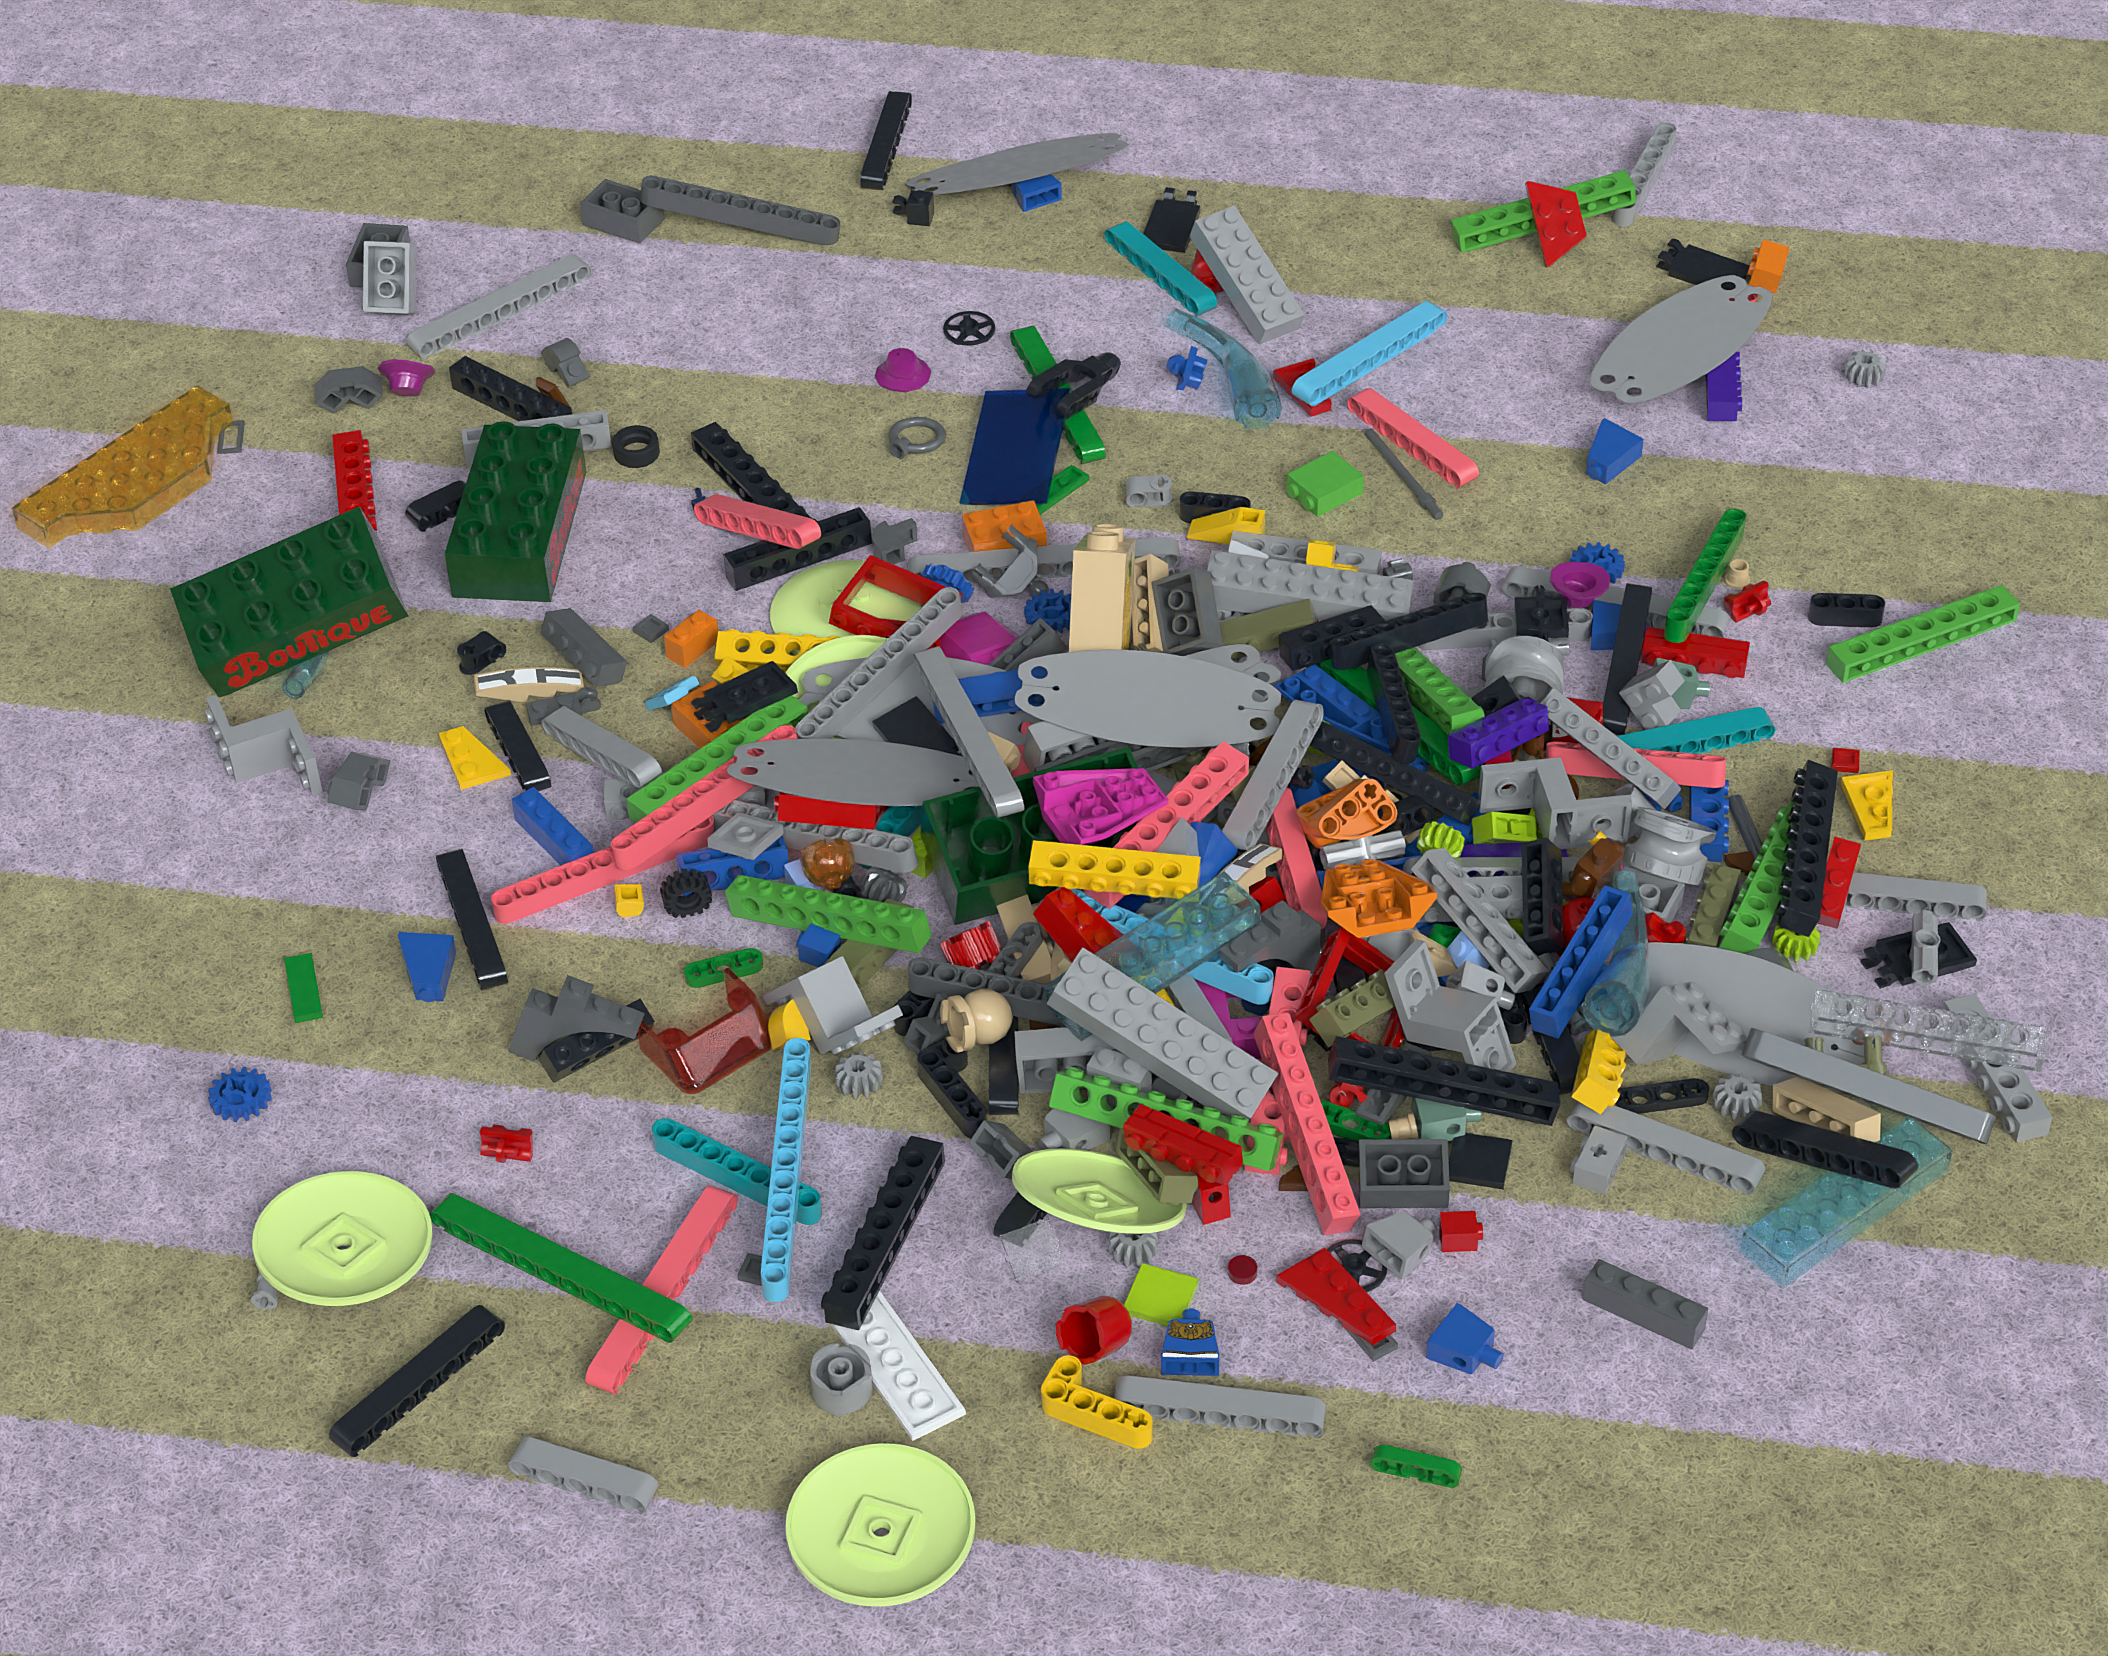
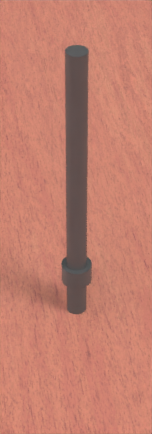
[1365,428,1443,520]

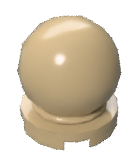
[940,989,1013,1052]

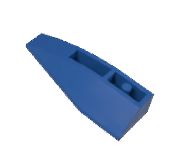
[1274,664,1391,754]

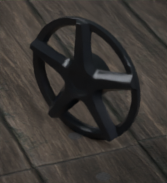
[943,311,996,346]
[1327,1239,1388,1292]

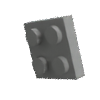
[707,812,784,860]

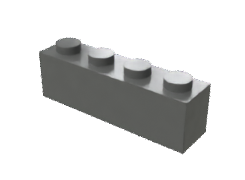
[541,608,627,687]
[989,618,1068,671]
[1583,1259,1708,1349]

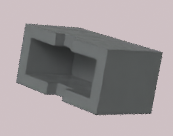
[969,1120,1033,1179]

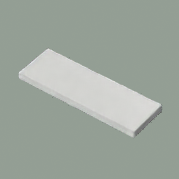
[823,1291,966,1441]

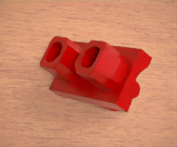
[1724,580,1771,623]
[1636,912,1686,943]
[1329,1081,1368,1108]
[480,1124,533,1163]

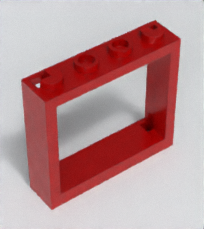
[829,555,962,650]
[774,792,888,830]
[1294,926,1405,1049]

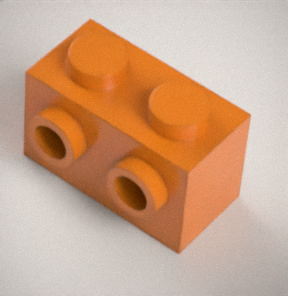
[1747,239,1790,293]
[664,609,719,668]

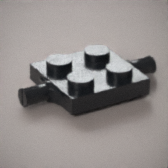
[1514,585,1569,642]

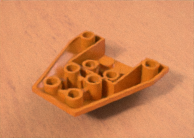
[1321,859,1437,938]

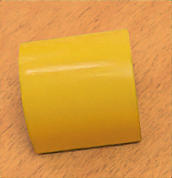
[614,884,644,917]

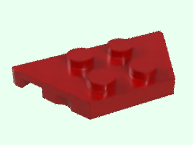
[1525,181,1587,268]

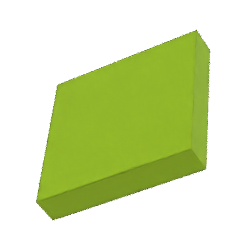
[1124,1263,1199,1326]

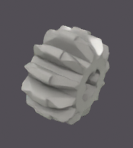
[1845,349,1886,388]
[835,1051,883,1100]
[1712,1073,1763,1122]
[1108,1232,1158,1268]

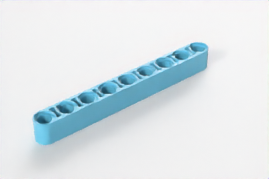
[1292,301,1448,406]
[1056,887,1274,1004]

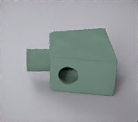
[1653,658,1710,709]
[1411,1097,1481,1141]

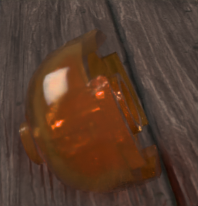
[799,838,855,889]

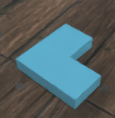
[644,676,699,711]

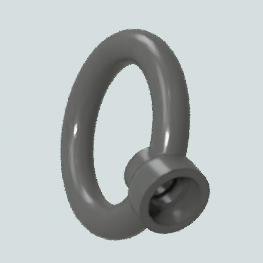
[888,417,946,459]

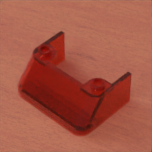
[638,967,772,1094]

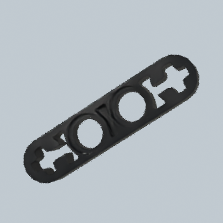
[1615,1078,1709,1114]

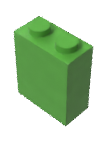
[1286,451,1364,517]

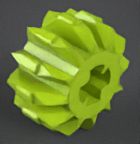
[1417,821,1465,857]
[1772,923,1821,962]

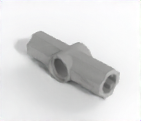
[1320,830,1406,870]
[1909,910,1940,986]

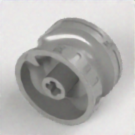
[1485,636,1564,703]
[1623,807,1717,885]

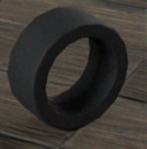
[612,425,660,468]

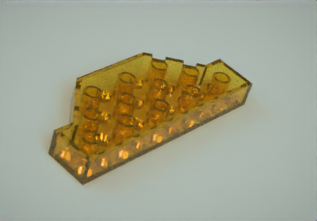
[11,385,233,549]

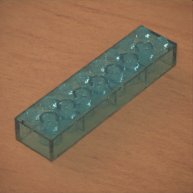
[1044,871,1261,1041]
[1740,1115,1953,1289]

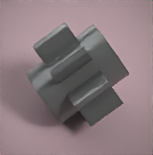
[1382,558,1413,580]

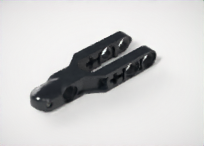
[1026,352,1121,420]

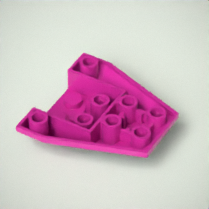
[941,611,1020,665]
[1033,768,1169,846]

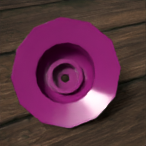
[875,348,931,393]
[378,359,435,396]
[1549,562,1610,608]

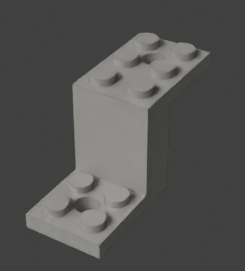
[204,695,323,797]
[1478,757,1632,849]
[1384,939,1517,1072]
[762,956,903,1055]
[1581,982,1747,1064]

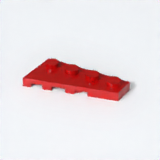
[1276,1247,1396,1346]

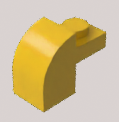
[1306,539,1359,572]
[768,999,811,1050]

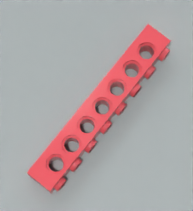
[1084,741,1249,910]
[1245,967,1311,1175]
[1254,1013,1361,1235]

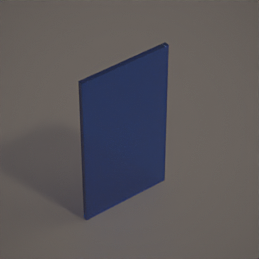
[960,388,1071,505]

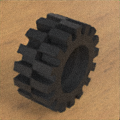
[660,869,712,918]

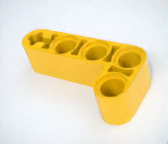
[1041,1355,1153,1449]

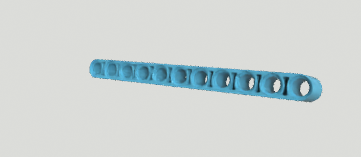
[761,1038,811,1302]

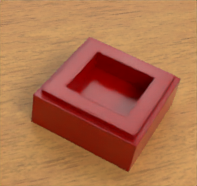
[1832,748,1860,773]

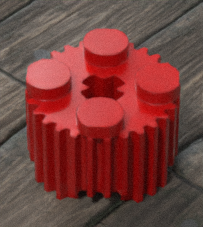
[939,921,1002,970]

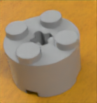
[810,1343,873,1416]

